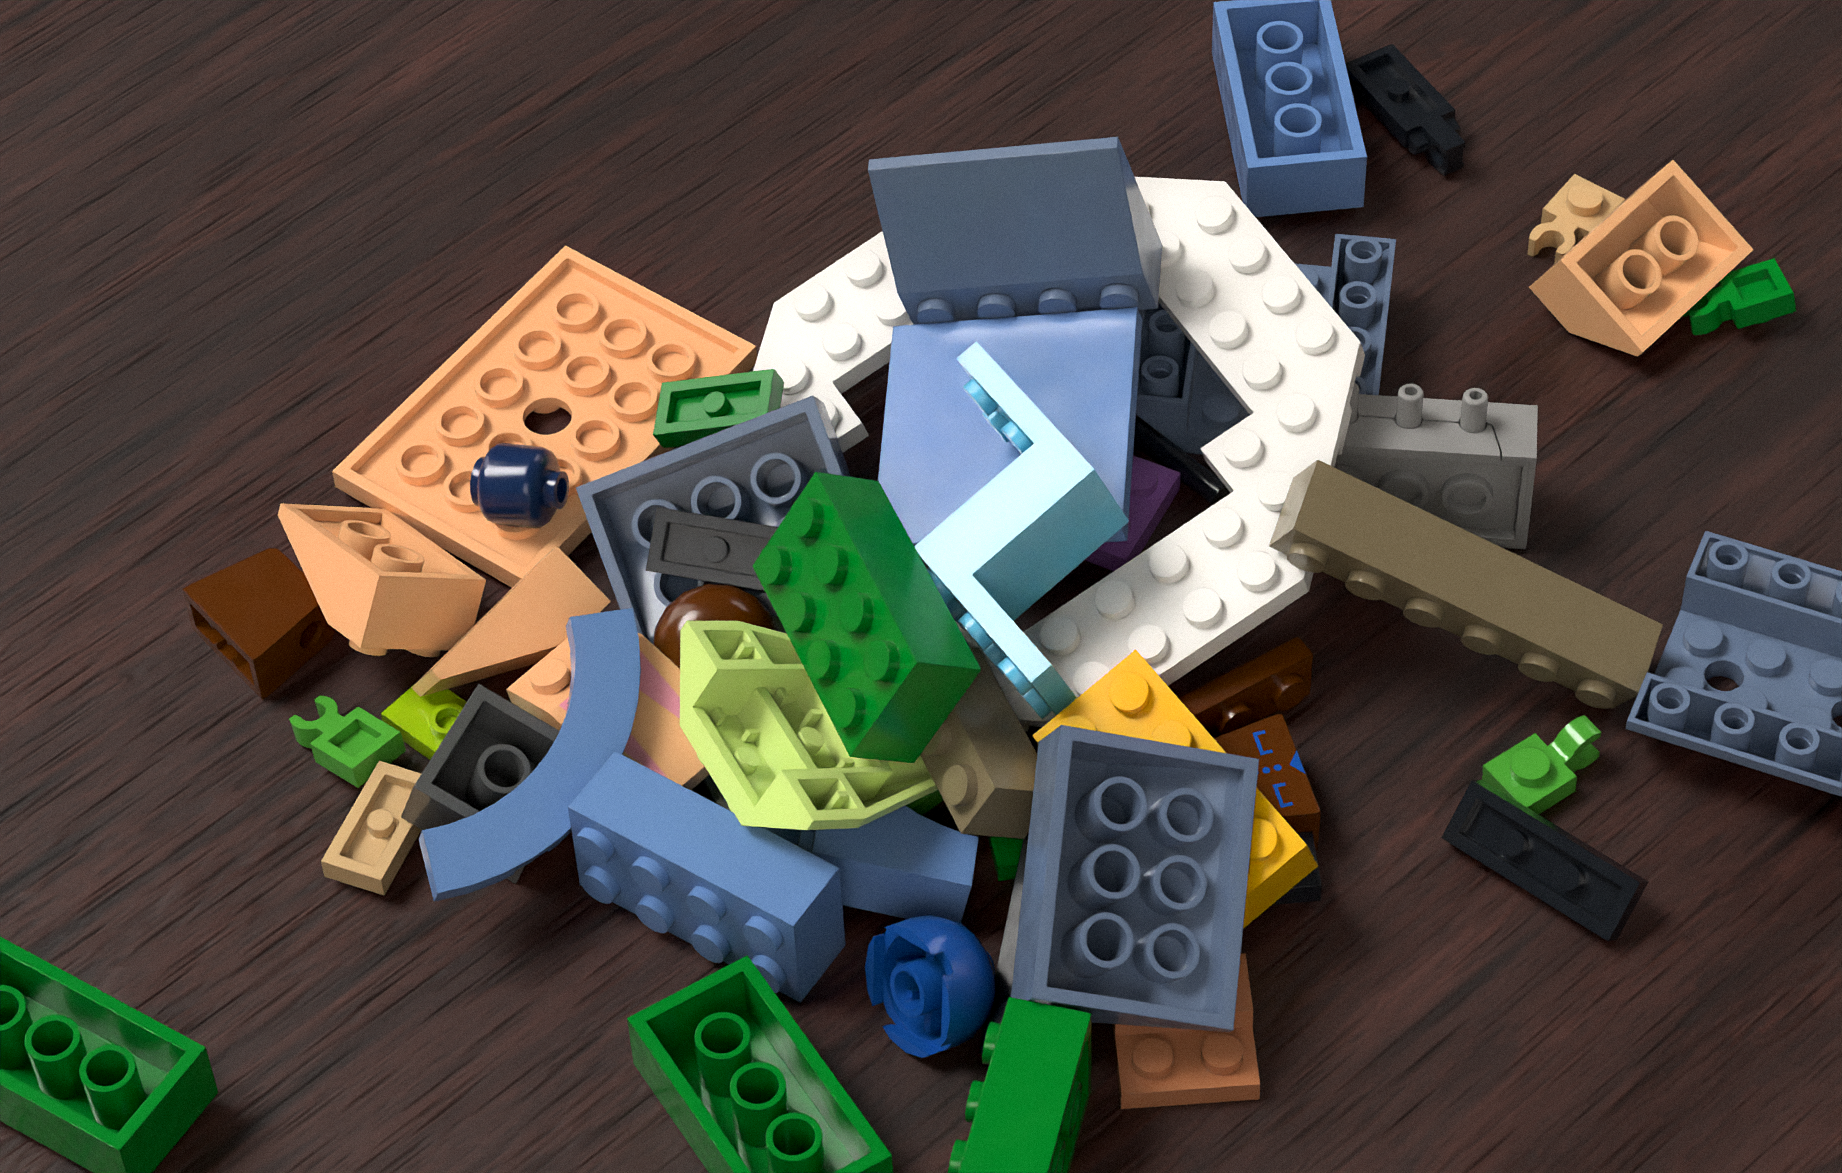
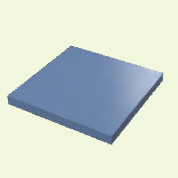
[878,307,1142,546]

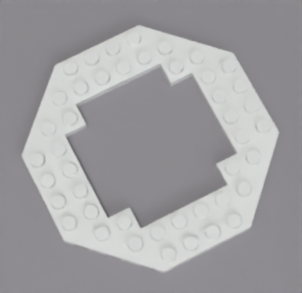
[753,177,1365,731]

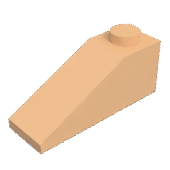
[411,546,611,697]

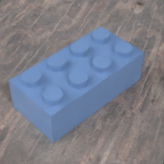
[1212,0,1367,217]
[568,751,845,1003]

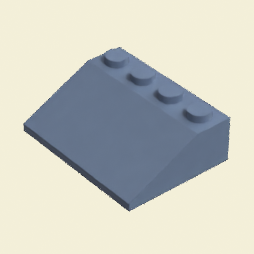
[868,137,1162,325]
[576,395,851,644]
[1011,725,1259,1032]

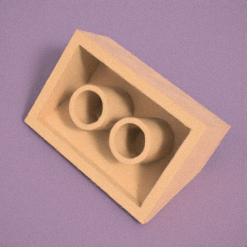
[1529,160,1753,357]

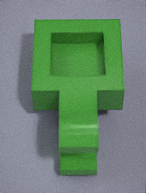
[1482,715,1601,814]

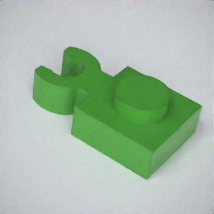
[289,696,406,788]

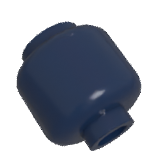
[470,443,569,529]

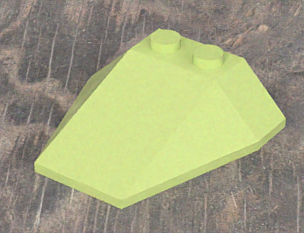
[680,621,938,830]

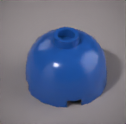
[865,915,996,1058]

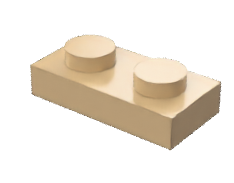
[321,761,421,895]

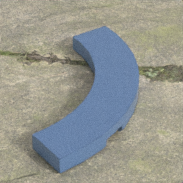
[419,608,641,902]

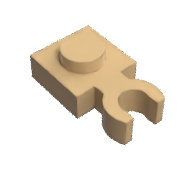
[1527,174,1625,264]

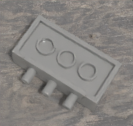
[1335,383,1538,549]

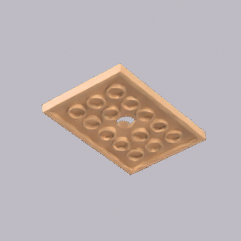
[332,245,757,587]

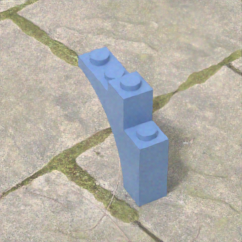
[724,798,979,923]

